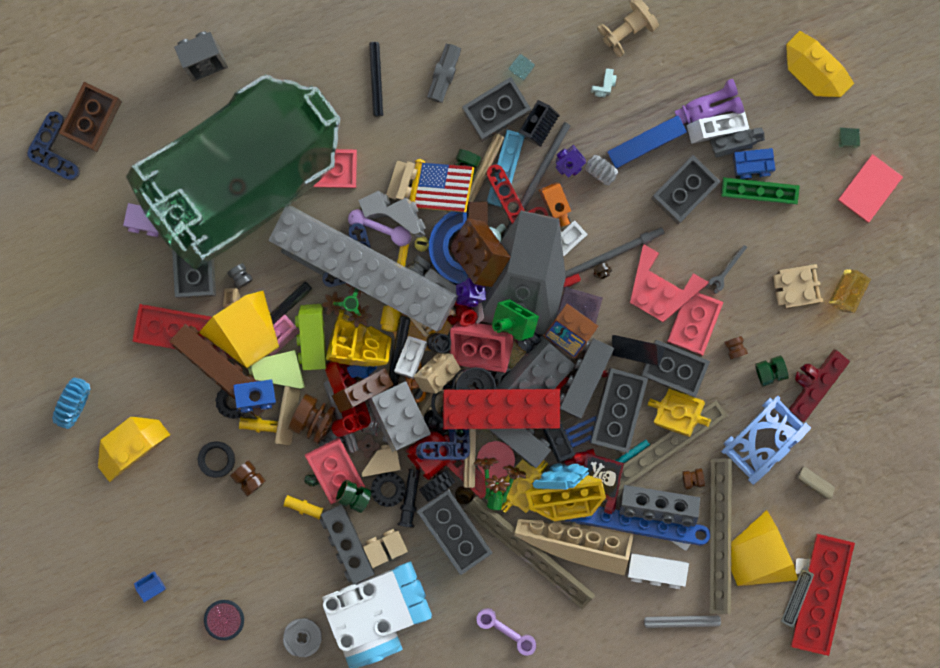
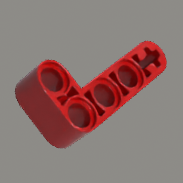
[487,164,548,225]
[325,361,371,437]

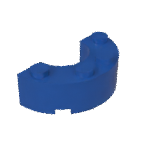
[429,211,468,285]

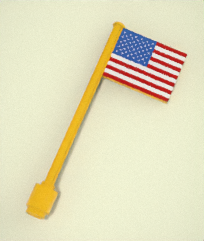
[380,159,474,332]

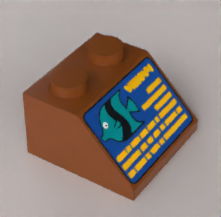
[544,304,599,359]

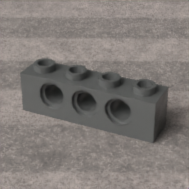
[619,485,700,527]
[320,505,375,585]

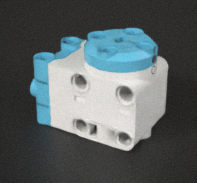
[322,561,432,668]

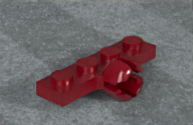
[789,349,851,422]

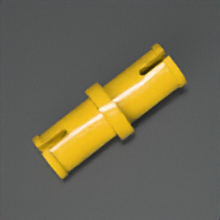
[239,417,278,433]
[283,495,324,520]

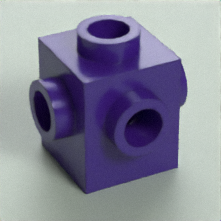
[555,145,586,178]
[456,278,486,307]

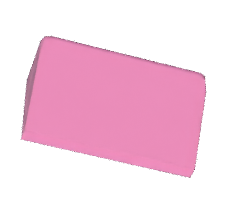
[270,314,300,356]

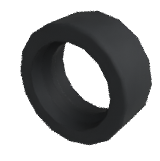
[197,441,235,478]

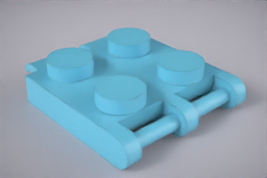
[533,463,589,490]

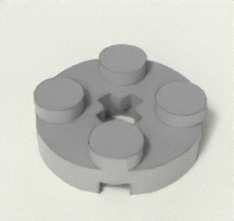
[283,618,322,657]

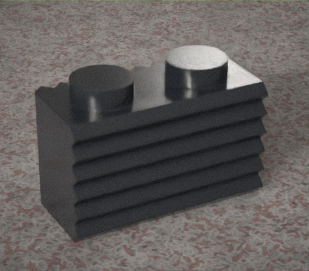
[518,100,560,147]
[542,421,575,462]

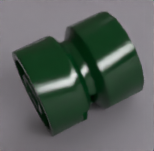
[453,149,482,181]
[755,355,789,387]
[335,480,371,513]

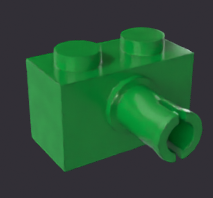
[492,299,539,341]

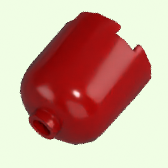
[404,432,451,480]

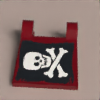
[584,453,624,514]

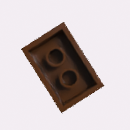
[59,82,122,152]
[449,218,511,287]

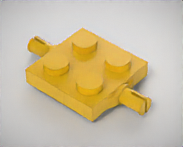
[648,389,711,437]
[500,459,549,513]

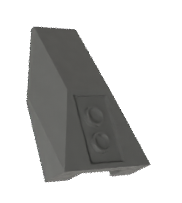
[477,210,566,335]

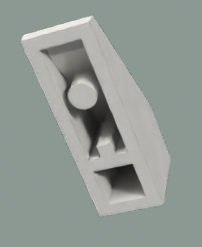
[686,111,749,144]

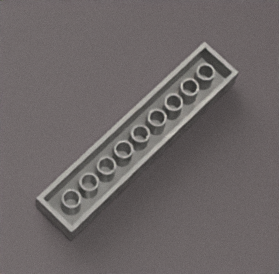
[268,206,458,331]

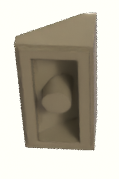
[796,466,835,500]

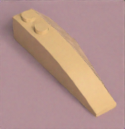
[514,519,634,575]

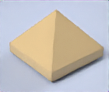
[223,288,241,308]

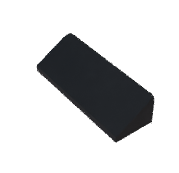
[612,335,665,366]

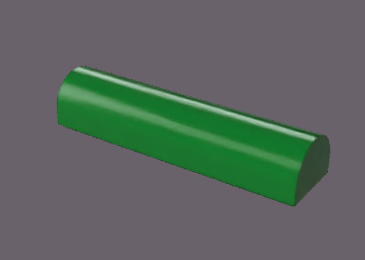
[721,177,800,205]

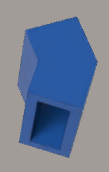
[347,365,377,378]
[134,571,166,602]

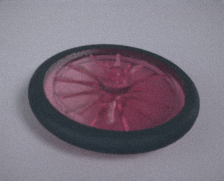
[204,600,244,641]

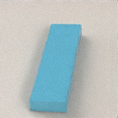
[487,130,524,207]

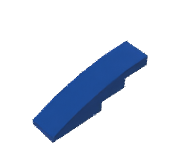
[608,115,687,169]

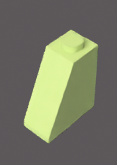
[248,350,305,389]

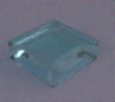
[509,54,535,81]

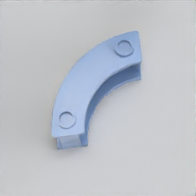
[721,396,811,485]

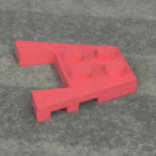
[630,244,708,323]

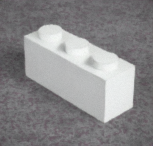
[627,553,689,589]

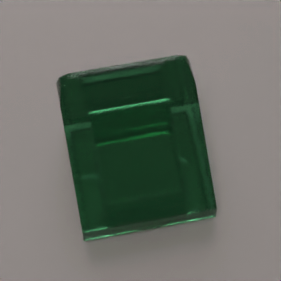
[839,128,860,148]

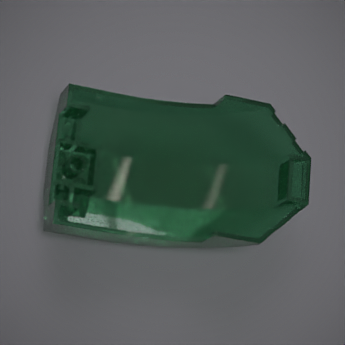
[126,74,340,270]

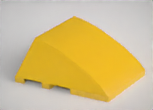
[200,291,279,368]
[326,309,392,366]
[731,510,798,586]

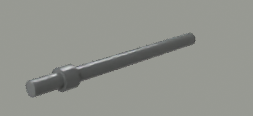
[565,227,665,279]

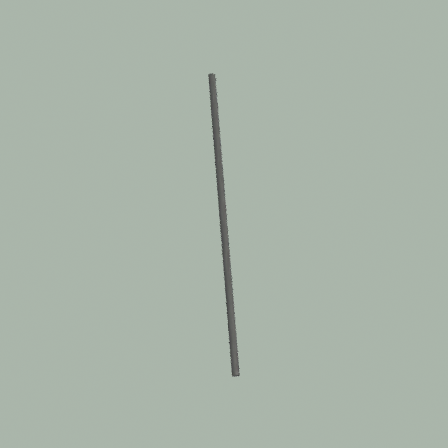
[414,122,571,406]

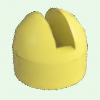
[414,237,429,252]

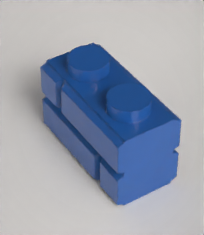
[733,148,775,180]

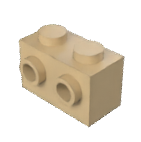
[413,352,461,394]

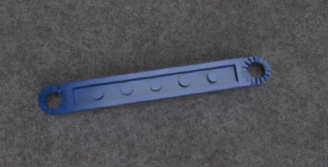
[565,506,710,546]

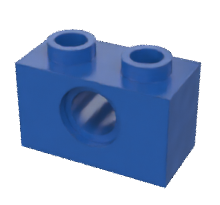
[233,379,276,413]

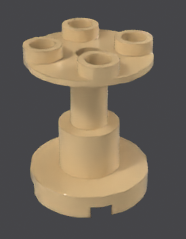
[597,0,659,58]

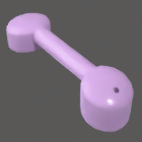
[348,209,412,246]
[476,608,536,656]

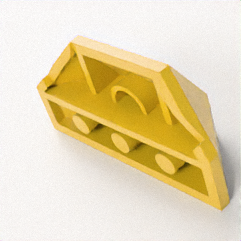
[786,31,854,98]
[98,417,171,482]
[526,475,606,521]

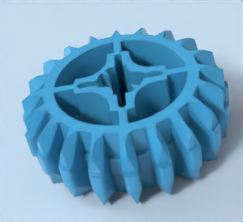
[52,377,90,429]

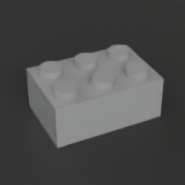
[368,382,431,452]

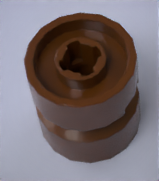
[230,460,266,497]

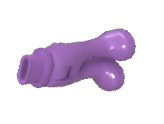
[674,79,744,124]

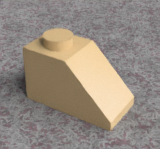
[362,445,401,477]

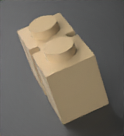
[363,529,408,568]

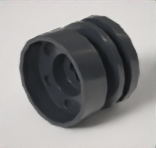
[451,367,496,390]

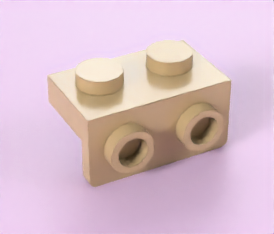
[387,161,418,201]

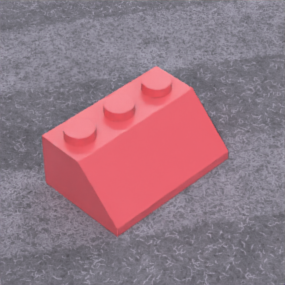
[450,321,513,373]

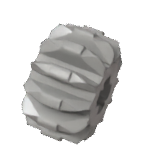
[585,155,618,185]

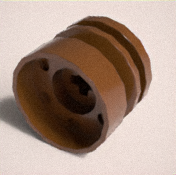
[288,394,336,444]

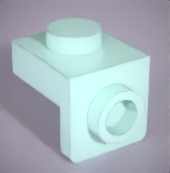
[591,69,616,97]

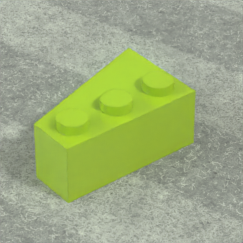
[295,304,327,370]

